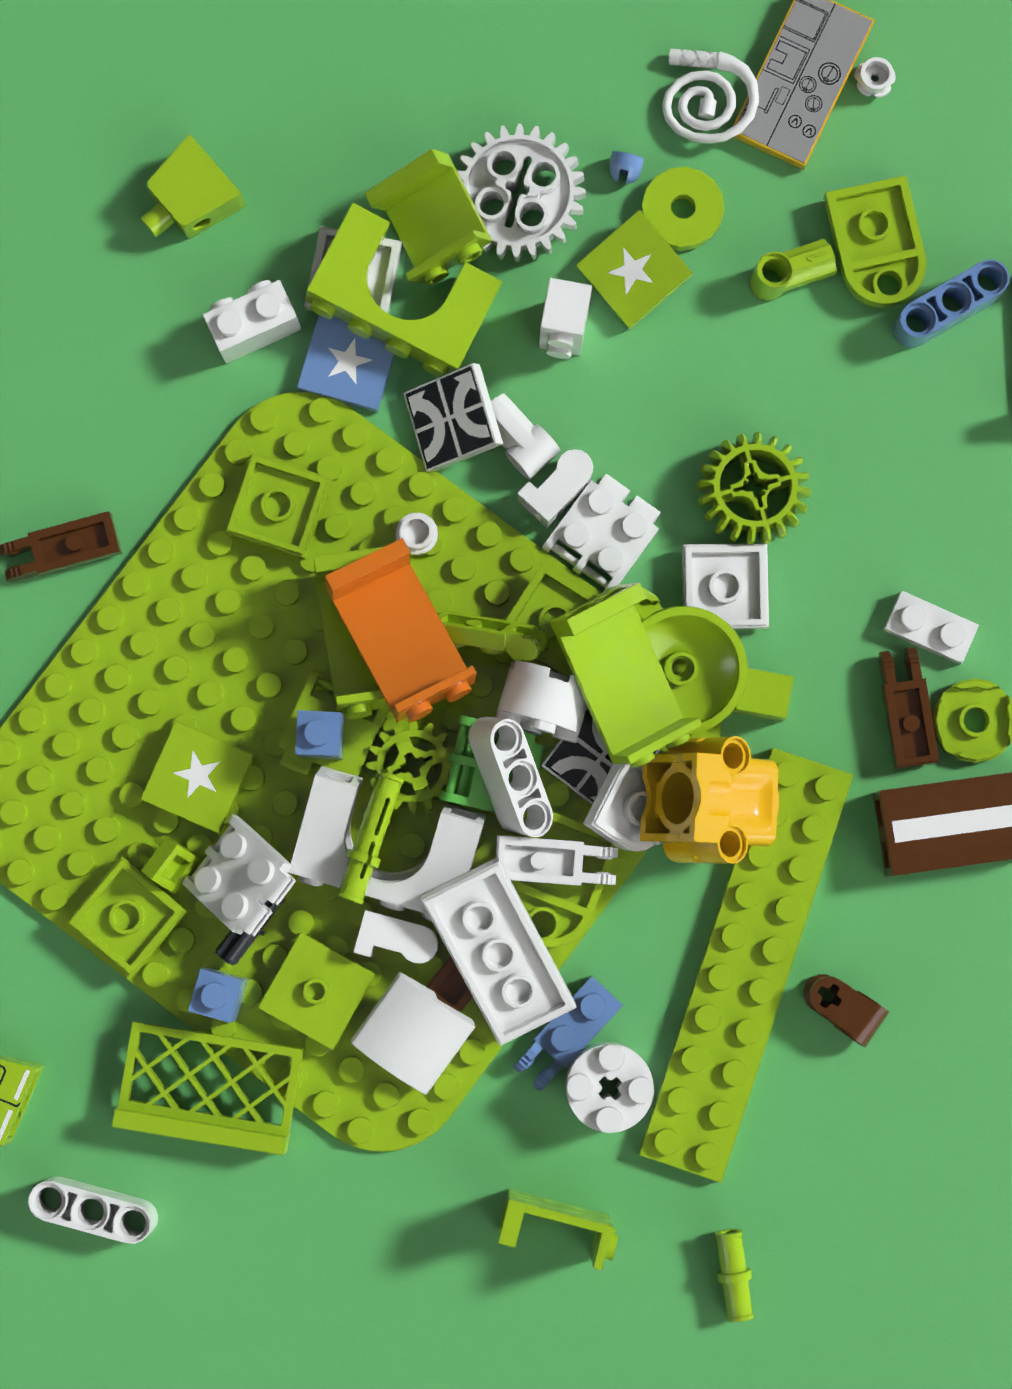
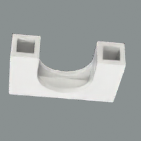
[288,766,487,921]

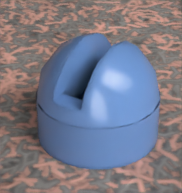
[609,151,644,184]

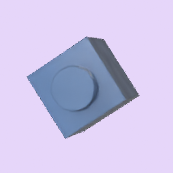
[295,710,345,760]
[188,967,248,1023]

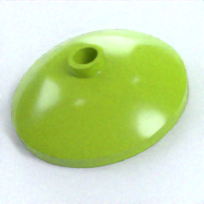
[642,606,748,734]

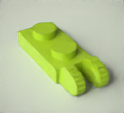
[438,611,552,662]

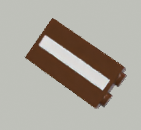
[873,772,1012,877]

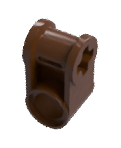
[803,974,889,1048]

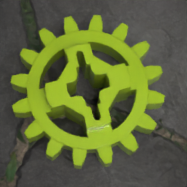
[366,721,455,813]

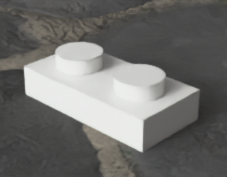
[883,591,979,665]

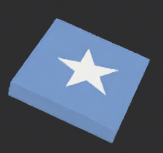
[297,315,395,413]

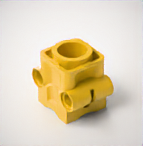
[640,736,779,864]

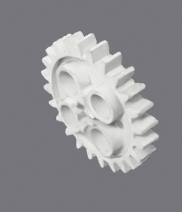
[457,124,586,262]

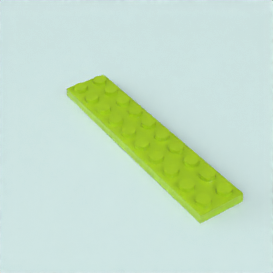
[639,748,853,1183]

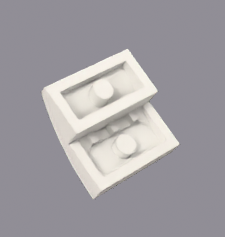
[351,972,475,1095]

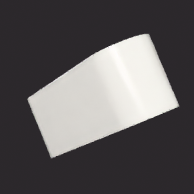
[468,716,553,837]
[28,1176,158,1244]

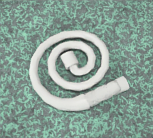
[662,48,759,144]

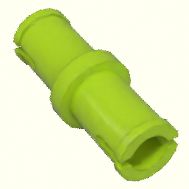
[715,1228,754,1322]

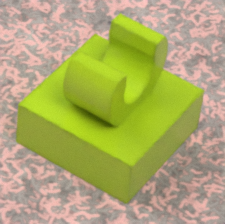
[140,836,200,894]

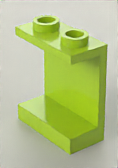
[364,149,493,286]
[498,1189,618,1270]

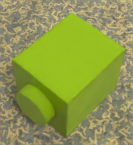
[732,668,794,722]

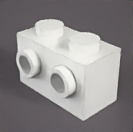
[203,280,301,364]

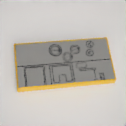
[733,0,875,170]

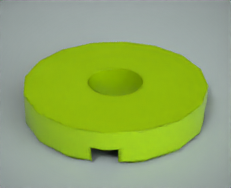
[641,167,725,251]
[932,678,1012,763]

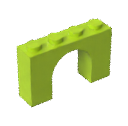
[305,203,503,377]

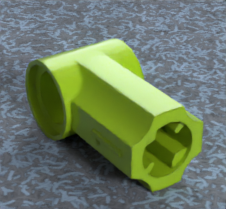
[750,238,837,301]

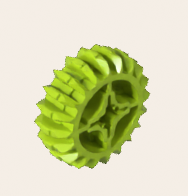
[696,432,811,545]

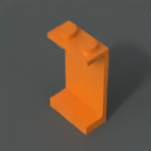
[325,538,477,723]

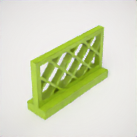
[112,1021,304,1155]

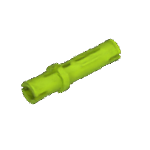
[336,771,404,905]

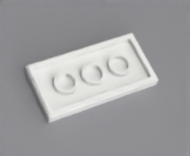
[420,857,577,1046]

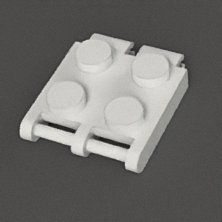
[542,474,661,592]
[182,814,296,936]

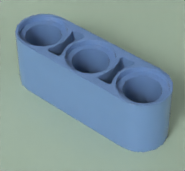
[893,259,1009,348]

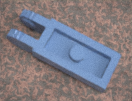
[513,976,623,1092]

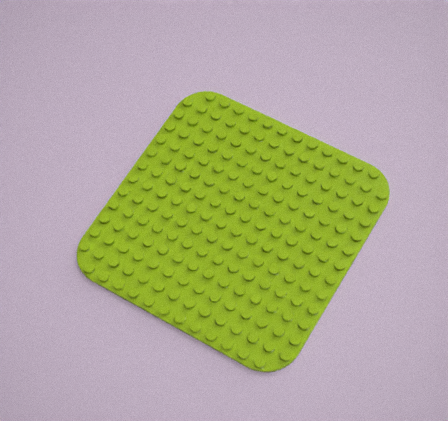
[0,392,721,1152]

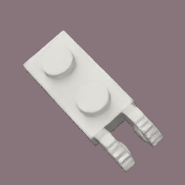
[496,835,618,886]

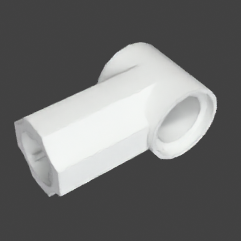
[491,393,561,480]

